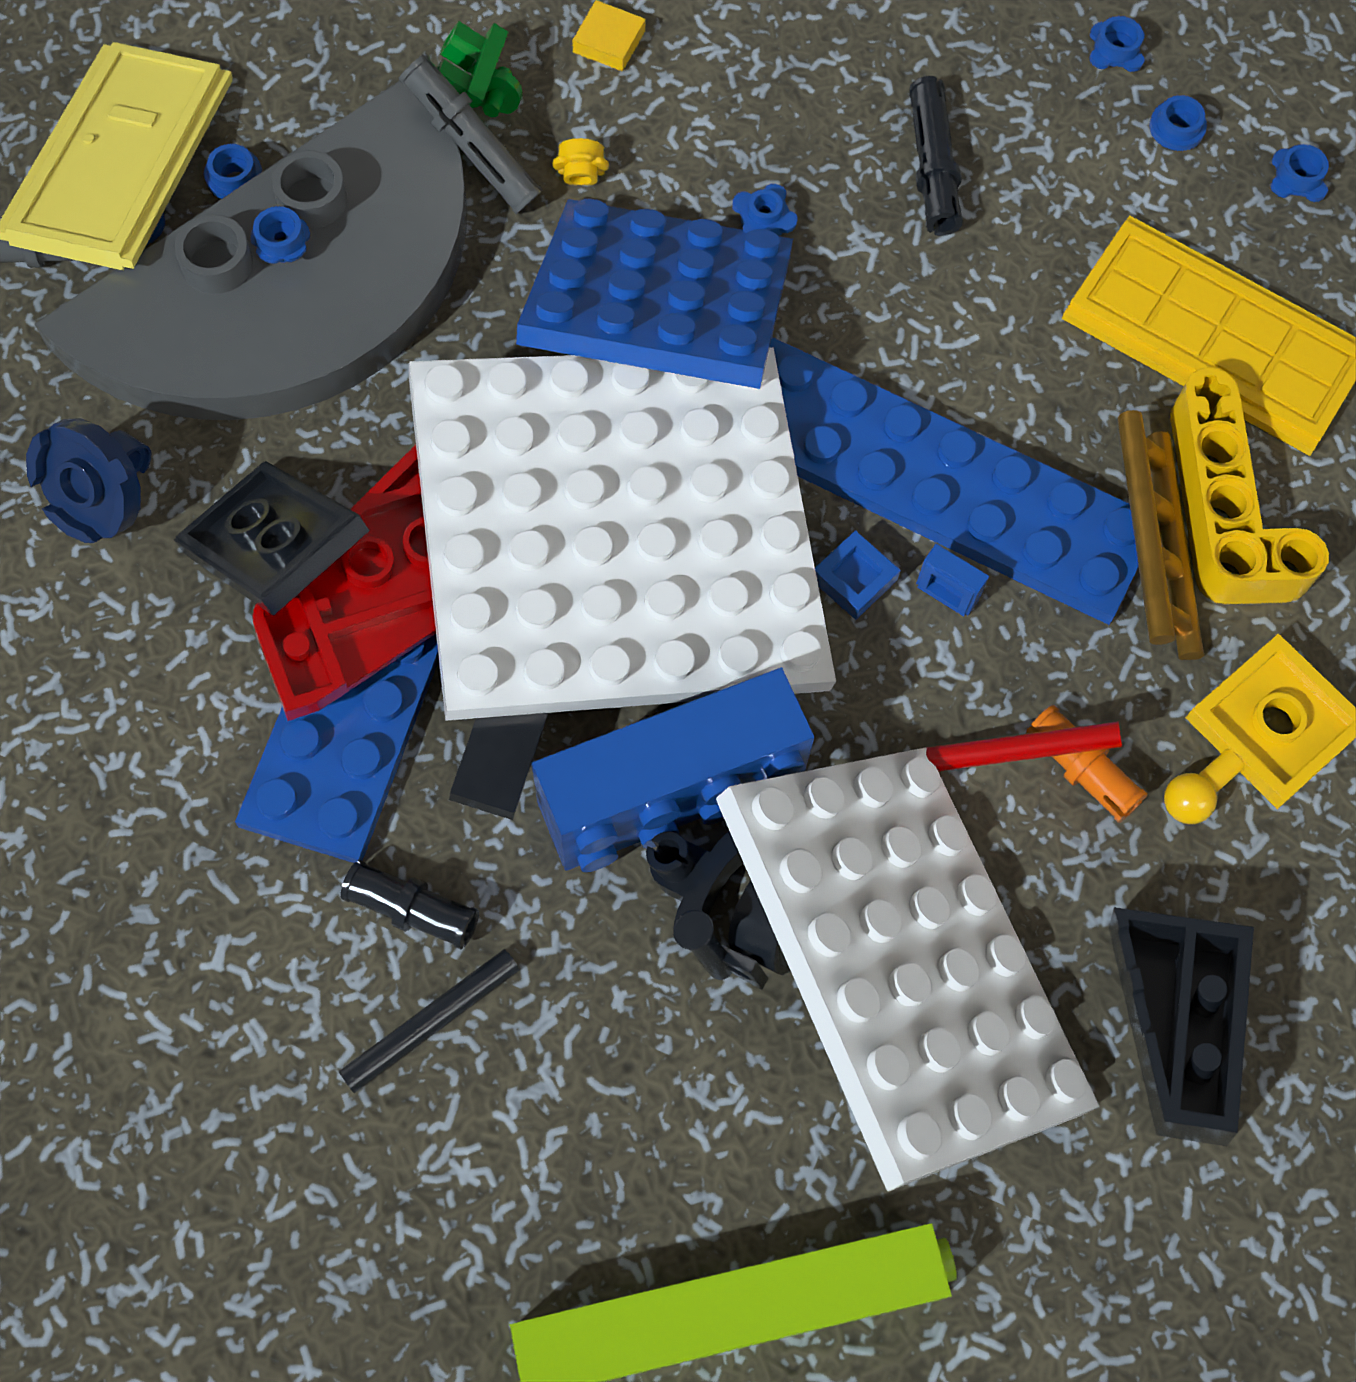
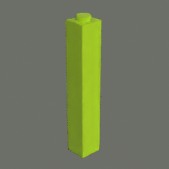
[509,1223,957,1382]

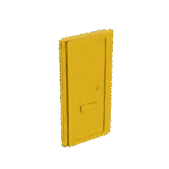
[1062,215,1356,456]

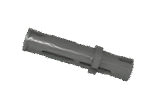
[398,53,544,214]

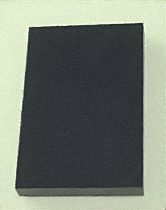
[174,461,370,616]

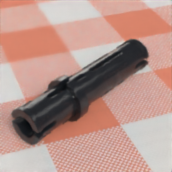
[909,76,963,236]

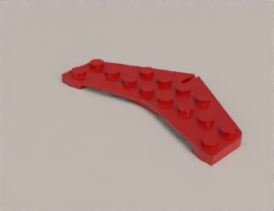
[253,444,436,721]

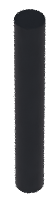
[338,949,520,1093]

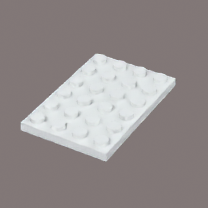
[716,747,1100,1192]

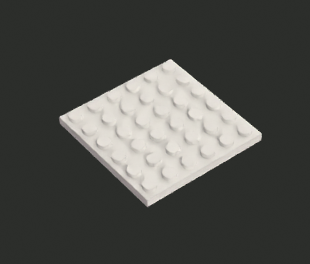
[409,347,836,721]

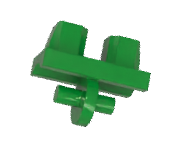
[437,21,523,118]

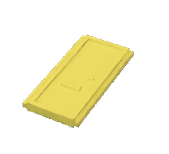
[0,42,233,270]

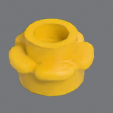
[553,138,609,185]

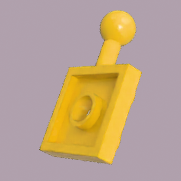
[1164,633,1356,824]

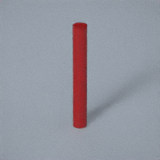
[926,721,1122,771]

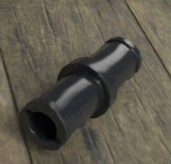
[341,860,479,950]

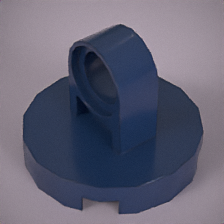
[26,418,152,543]

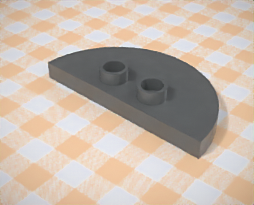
[35,81,467,420]

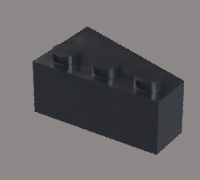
[1109,907,1254,1147]

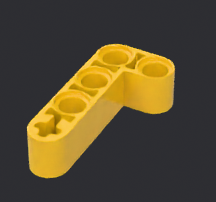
[1170,367,1329,604]

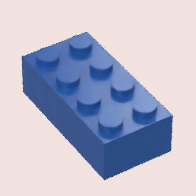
[531,667,815,872]

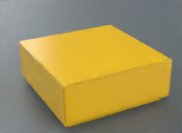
[572,0,645,71]

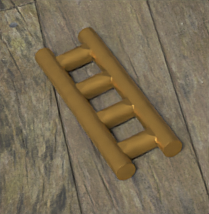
[1117,410,1204,660]

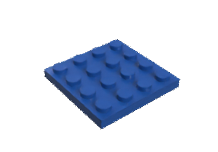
[516,199,793,389]

